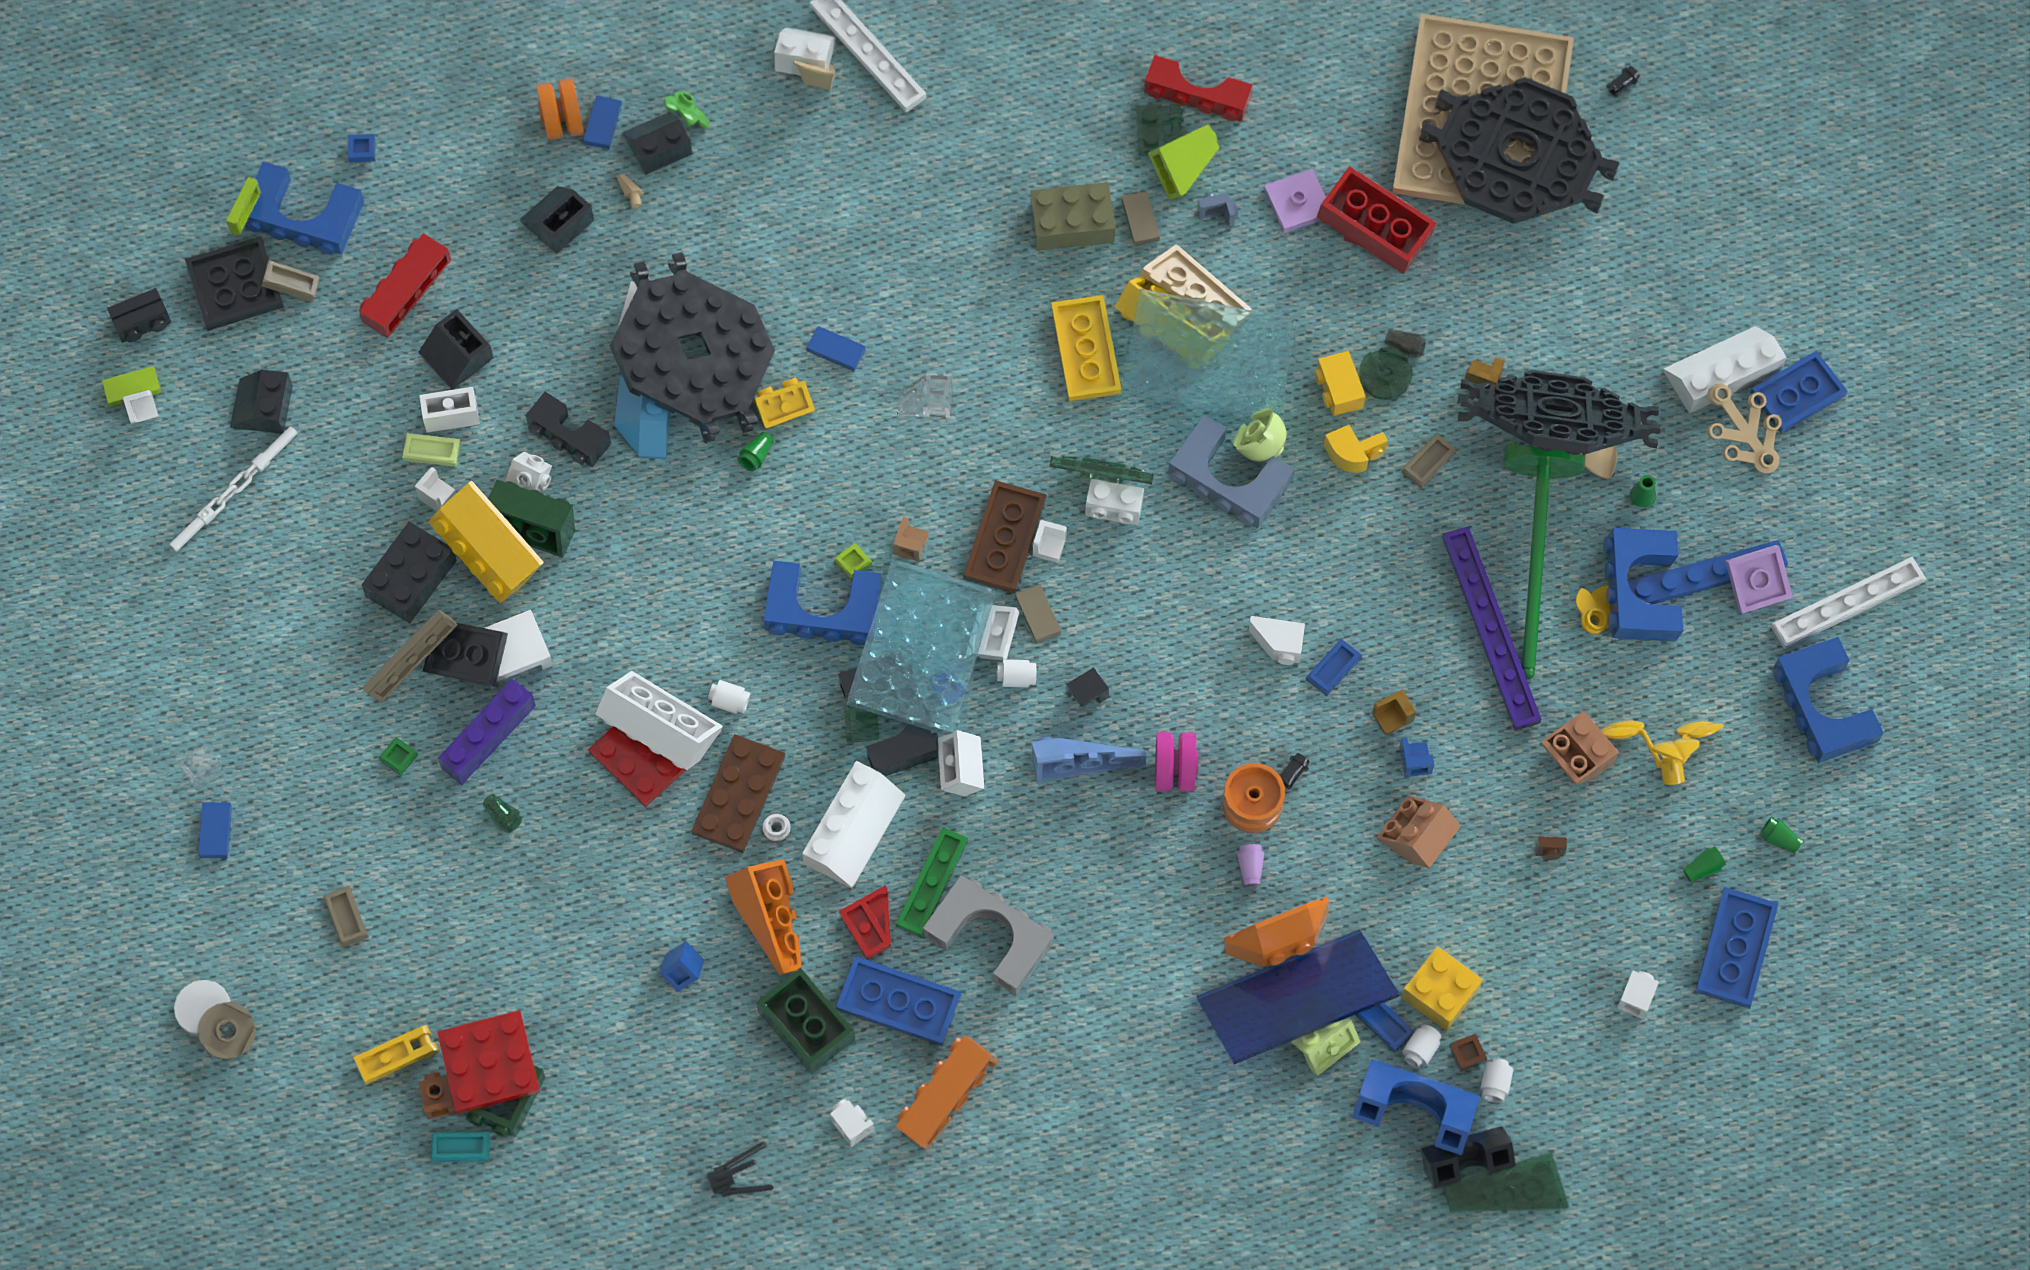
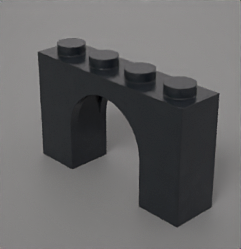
[838,653,939,777]

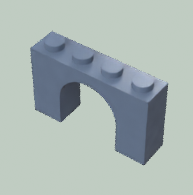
[1168,414,1295,528]

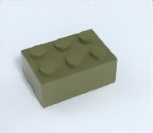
[1030,182,1115,251]

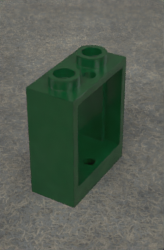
[464,1066,546,1138]

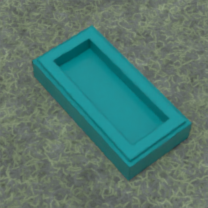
[431,1131,490,1162]

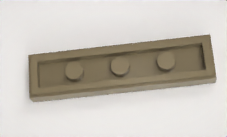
[362,610,458,702]

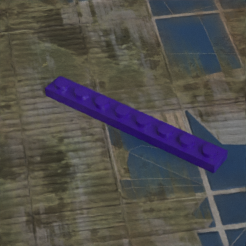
[1442,526,1542,731]

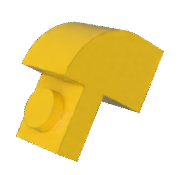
[1323,425,1388,473]

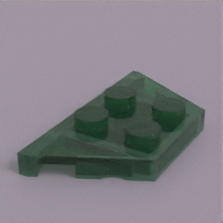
[1049,456,1154,485]

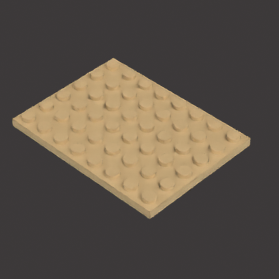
[1392,14,1574,218]

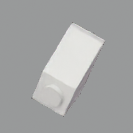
[1249,616,1305,665]

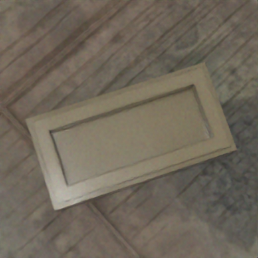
[1122,191,1160,246]
[261,260,320,302]
[1401,433,1457,489]
[1015,584,1061,644]
[323,886,369,948]

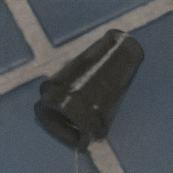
[1385,329,1426,359]

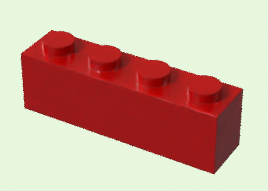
[359,233,451,338]

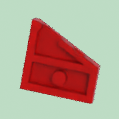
[839,885,891,960]

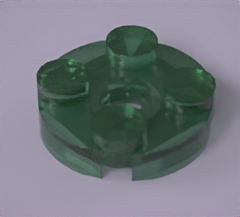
[1359,347,1413,400]

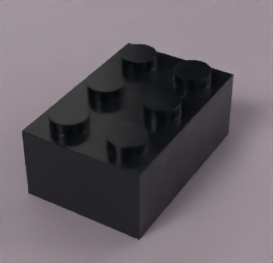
[361,522,457,624]

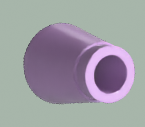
[1237,844,1265,886]

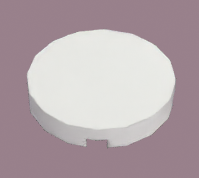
[174,980,231,1036]

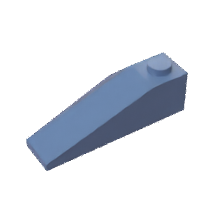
[1031,736,1146,782]

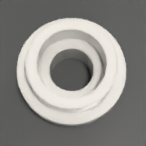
[763,814,791,841]

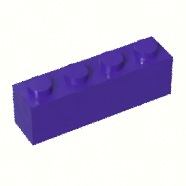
[438,678,536,785]

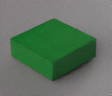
[378,737,418,776]

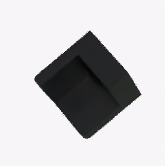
[1066,667,1109,707]

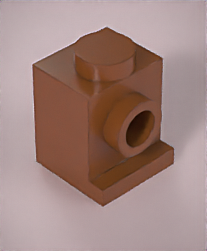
[418,1072,456,1120]

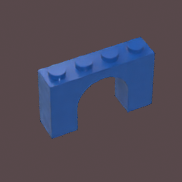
[245,161,364,255]
[1603,528,1684,641]
[764,560,882,645]
[1773,637,1884,763]
[1352,1059,1480,1155]

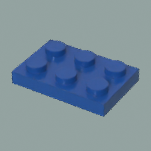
[1750,350,1848,434]

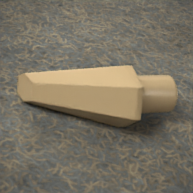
[616,174,644,209]

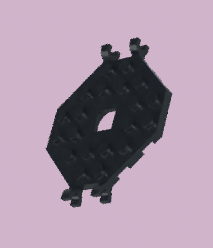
[1419,77,1620,224]
[610,252,775,443]
[1458,370,1661,455]

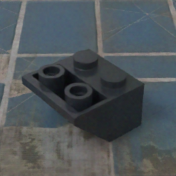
[520,186,594,254]
[418,309,494,390]

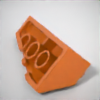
[725,859,802,975]

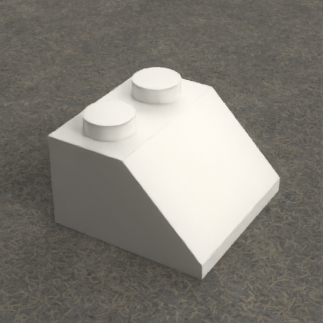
[775,28,836,76]

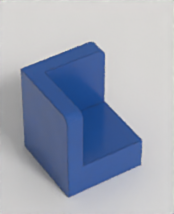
[1399,737,1434,777]
[659,941,704,992]

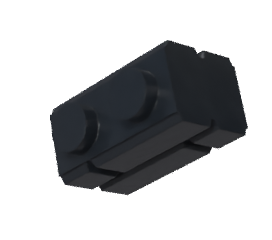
[107,288,172,343]

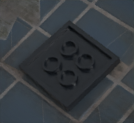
[185,236,284,331]

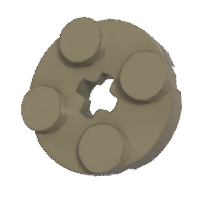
[197,1002,256,1060]

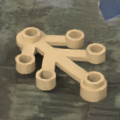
[1707,384,1782,474]

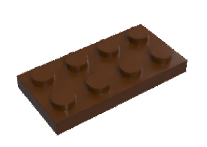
[963,480,1047,594]
[692,734,786,853]

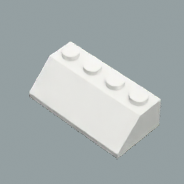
[1663,326,1787,414]
[595,671,723,770]
[802,761,906,889]

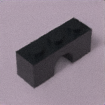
[526,391,611,467]
[1420,1126,1516,1189]

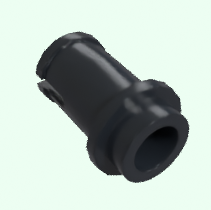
[1606,66,1640,97]
[1280,753,1310,789]

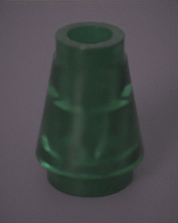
[483,794,522,833]

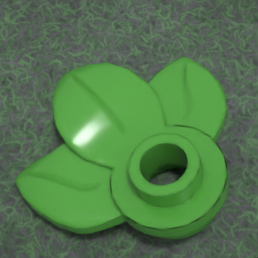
[664,91,709,129]

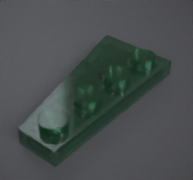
[1442,1152,1570,1213]

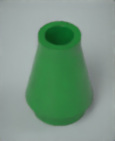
[738,432,774,471]
[1630,475,1657,507]
[1759,816,1803,854]
[1683,846,1726,883]

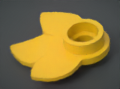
[1576,585,1611,634]

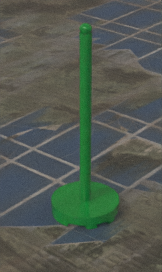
[1503,442,1586,679]

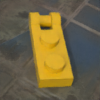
[353,1025,439,1085]

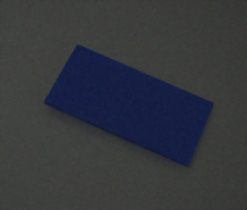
[1196,929,1399,1065]

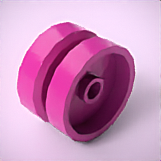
[1155,731,1198,793]

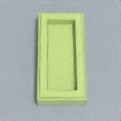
[402,433,461,467]

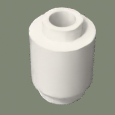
[996,660,1036,688]
[708,680,751,714]
[1402,1024,1441,1068]
[1480,1059,1513,1103]

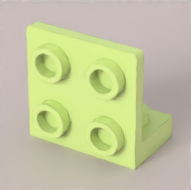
[1276,994,1360,1076]

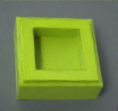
[834,542,872,581]

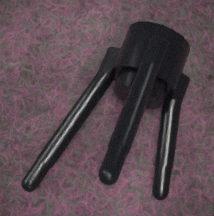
[707,1142,774,1198]

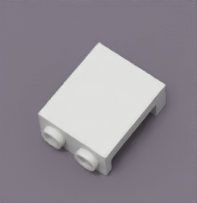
[485,610,553,690]

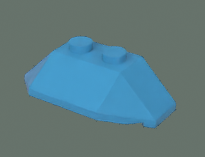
[614,376,671,459]

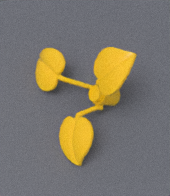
[1601,720,1724,785]

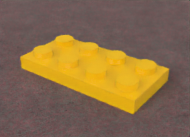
[1051,295,1122,402]

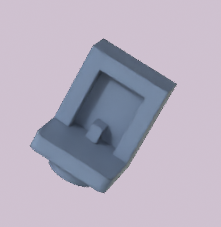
[1197,192,1238,227]

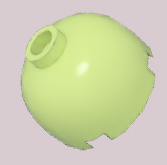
[1233,408,1287,462]

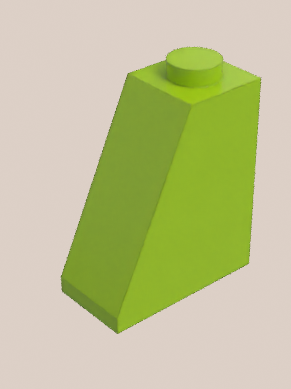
[1148,124,1220,200]

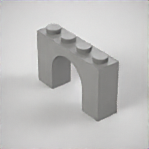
[923,875,1054,996]

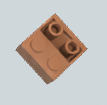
[1541,711,1619,785]
[1376,796,1461,868]

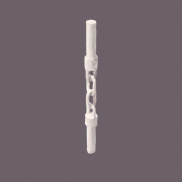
[169,426,298,552]

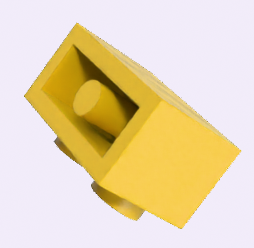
[1314,350,1366,416]

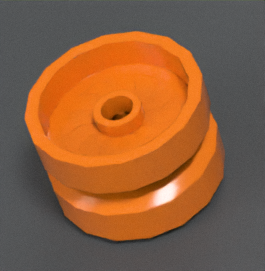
[537,78,584,141]
[1222,763,1285,833]

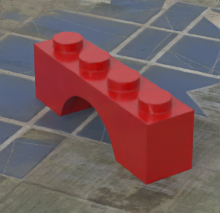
[1144,55,1253,122]

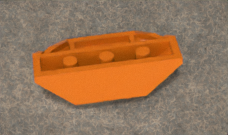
[1224,897,1329,967]

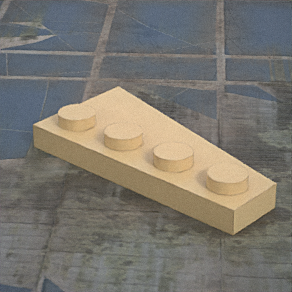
[1140,244,1253,329]

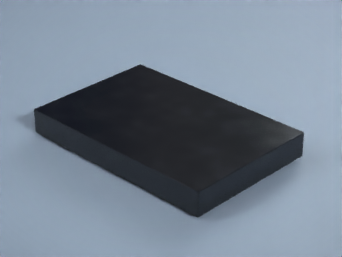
[422,623,508,687]

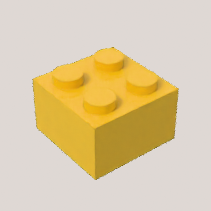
[1401,946,1483,1032]

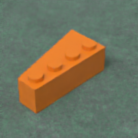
[896,1035,1000,1149]

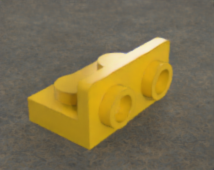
[753,377,816,429]

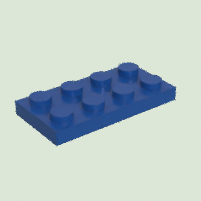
[1695,887,1779,1009]
[836,956,961,1046]

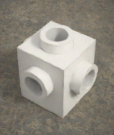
[505,452,552,491]

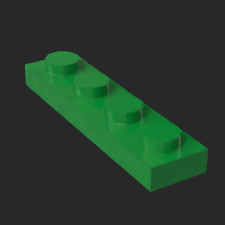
[896,827,968,938]

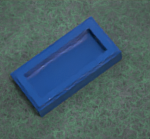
[584,95,622,149]
[806,326,866,372]
[1306,639,1362,696]
[199,802,232,858]
[1354,993,1415,1053]

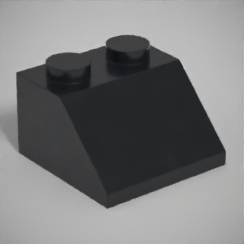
[623,112,692,175]
[230,370,293,434]

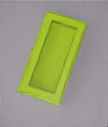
[226,177,261,236]
[102,366,162,407]

